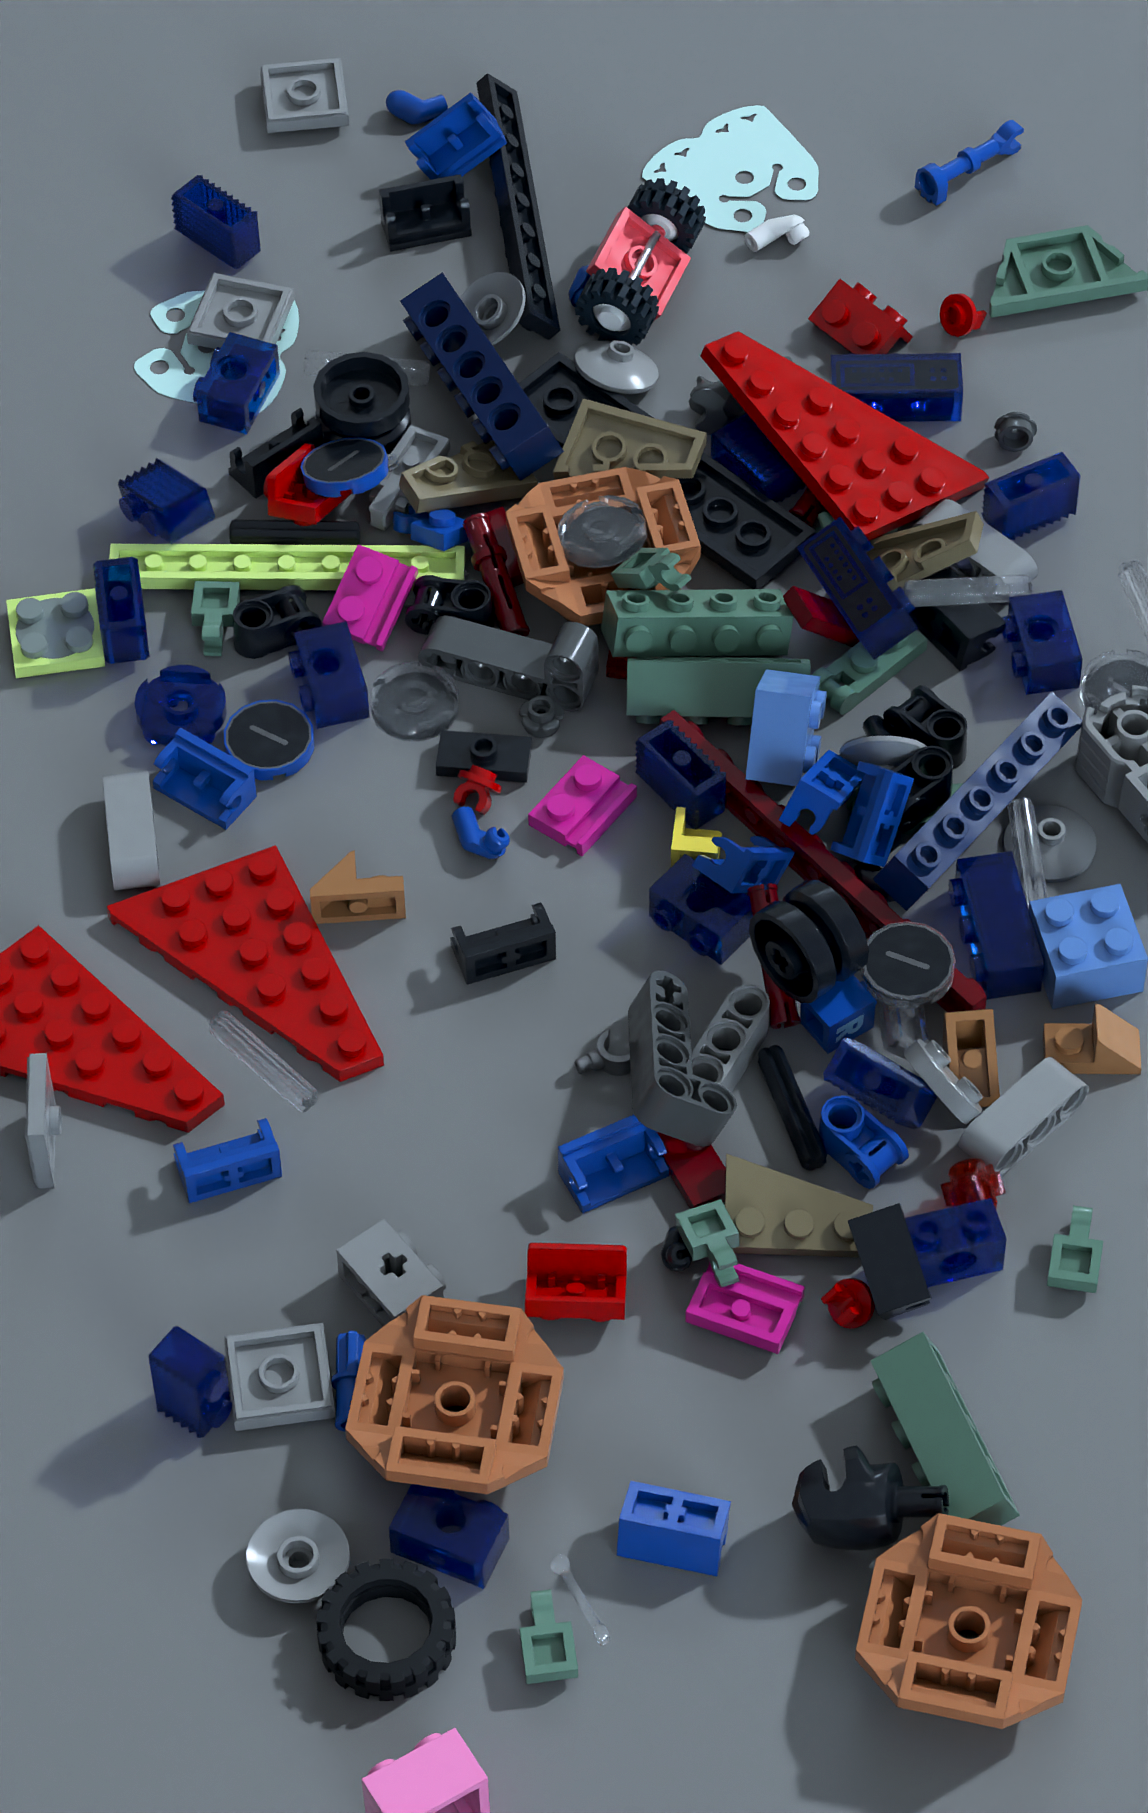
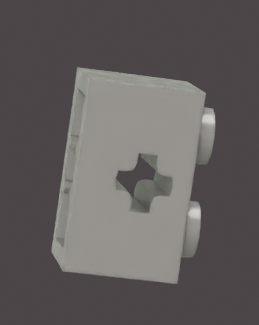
[336,1218,446,1326]

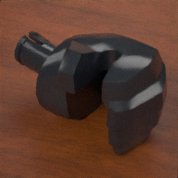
[792,1445,949,1551]

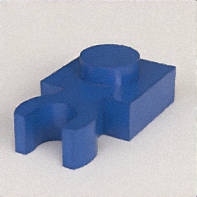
[393,505,469,551]

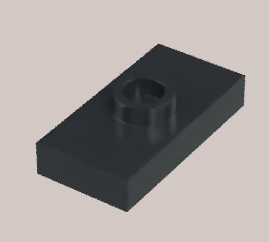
[436,730,532,783]

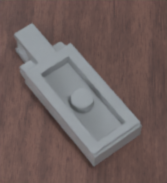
[369,425,451,531]

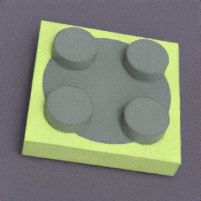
[6,588,105,678]

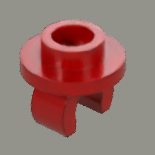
[939,293,987,337]
[453,765,502,815]
[821,1278,875,1329]

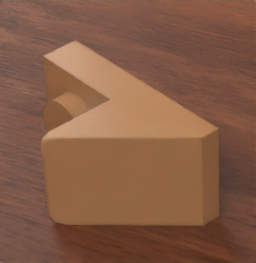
[310,850,406,924]
[1043,1004,1141,1074]
[942,1009,1000,1107]

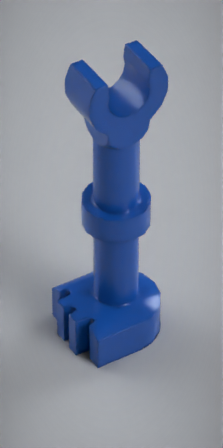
[914,120,1024,206]

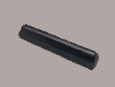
[229,519,360,545]
[758,1045,827,1171]

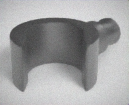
[574,1029,631,1076]

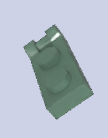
[812,614,927,715]

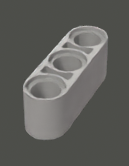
[912,499,1038,604]
[103,771,161,891]
[692,984,770,1093]
[958,1057,1089,1178]

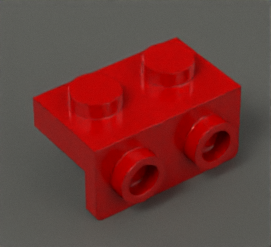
[808,279,913,370]
[264,443,352,526]
[525,1243,627,1322]

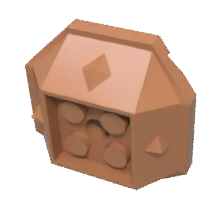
[505,467,701,626]
[345,1295,564,1494]
[855,1513,1083,1729]

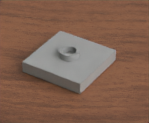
[260,58,349,133]
[187,273,295,359]
[25,1053,62,1189]
[224,1323,336,1431]

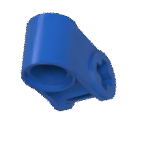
[818,1095,909,1189]

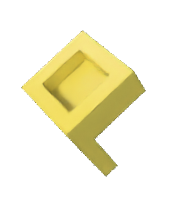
[671,807,722,881]

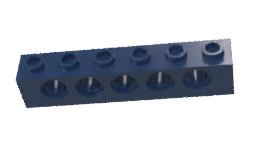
[400,272,564,481]
[873,691,1083,911]

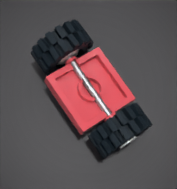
[575,178,706,346]

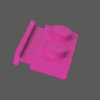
[322,544,418,652]
[528,755,637,857]
[685,1261,805,1354]

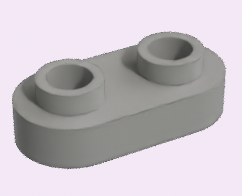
[904,1039,983,1125]

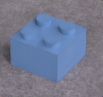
[745,669,827,786]
[1026,884,1148,1009]

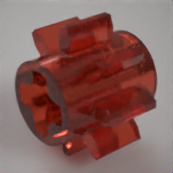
[940,1158,1006,1219]

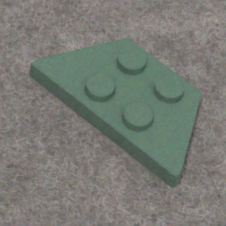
[989,225,1148,318]

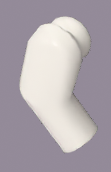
[744,215,809,252]

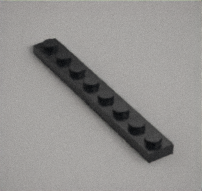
[476,73,561,340]

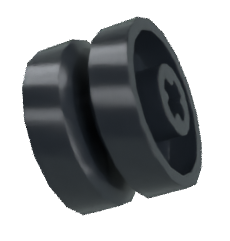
[313,352,411,457]
[749,880,869,1003]

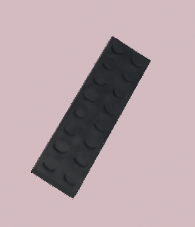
[519,352,816,589]

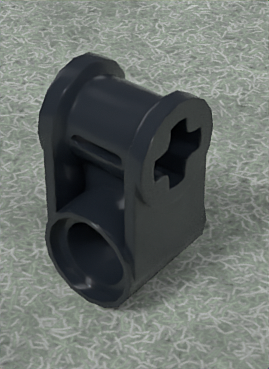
[405,575,494,635]
[233,585,322,659]
[883,685,967,769]
[892,746,953,832]

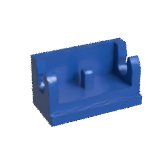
[405,92,507,180]
[153,728,257,830]
[779,750,865,835]
[830,761,914,867]
[692,836,795,893]
[558,1114,669,1214]
[173,1118,282,1203]
[617,1481,731,1576]

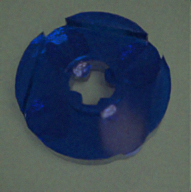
[135,665,227,746]

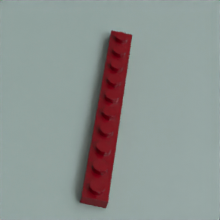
[660,710,987,1012]

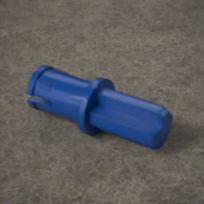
[331,1331,366,1432]

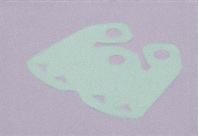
[642,105,819,233]
[134,291,299,415]

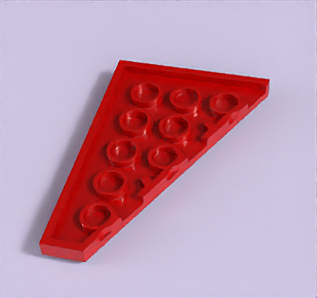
[700,331,989,546]
[107,845,384,1082]
[0,925,225,1133]

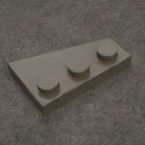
[553,399,708,480]
[399,440,538,513]
[842,511,984,609]
[725,1153,873,1258]

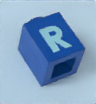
[800,975,877,1054]

